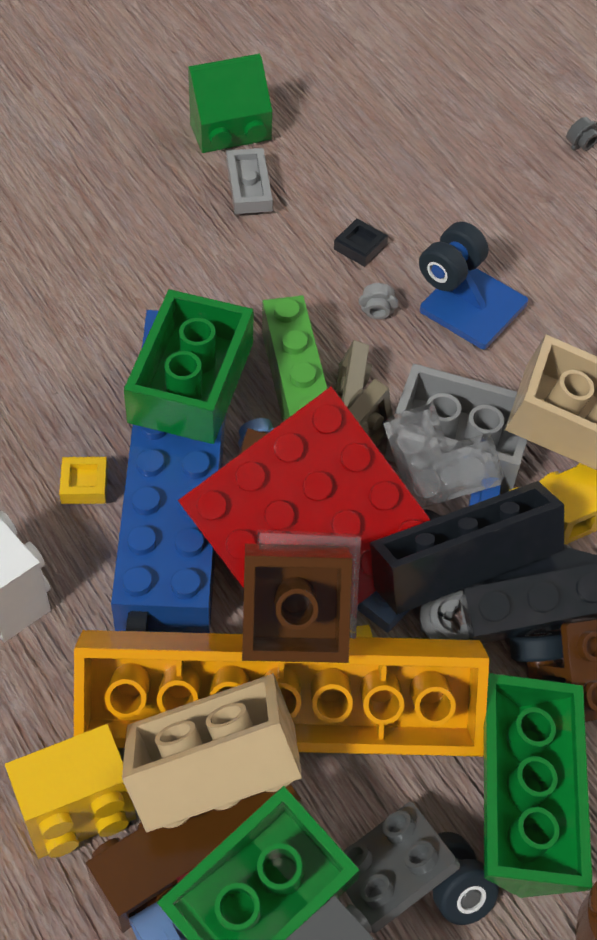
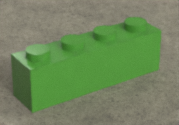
[262,295,327,422]

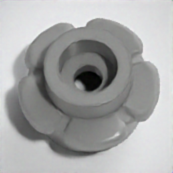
[359,283,398,319]

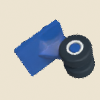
[419,221,528,350]

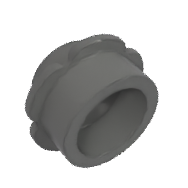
[566,117,597,151]

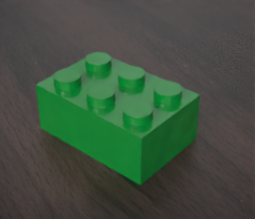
[124,289,254,444]

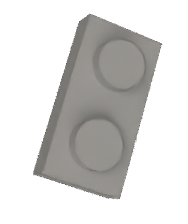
[226,148,273,214]

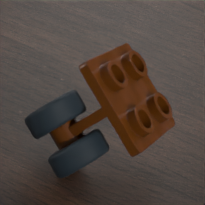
[509,618,597,722]

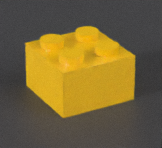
[5,724,137,859]

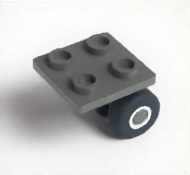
[343,802,499,933]

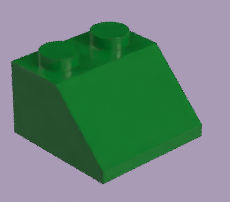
[188,53,272,153]

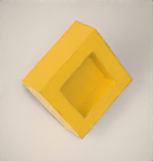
[59,457,108,504]

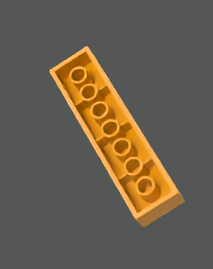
[74,630,489,757]

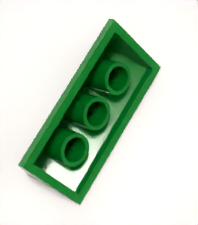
[484,673,593,898]

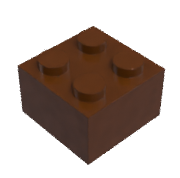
[242,544,353,663]

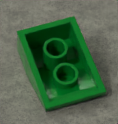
[157,786,360,940]

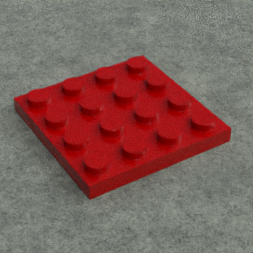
[178,386,430,610]

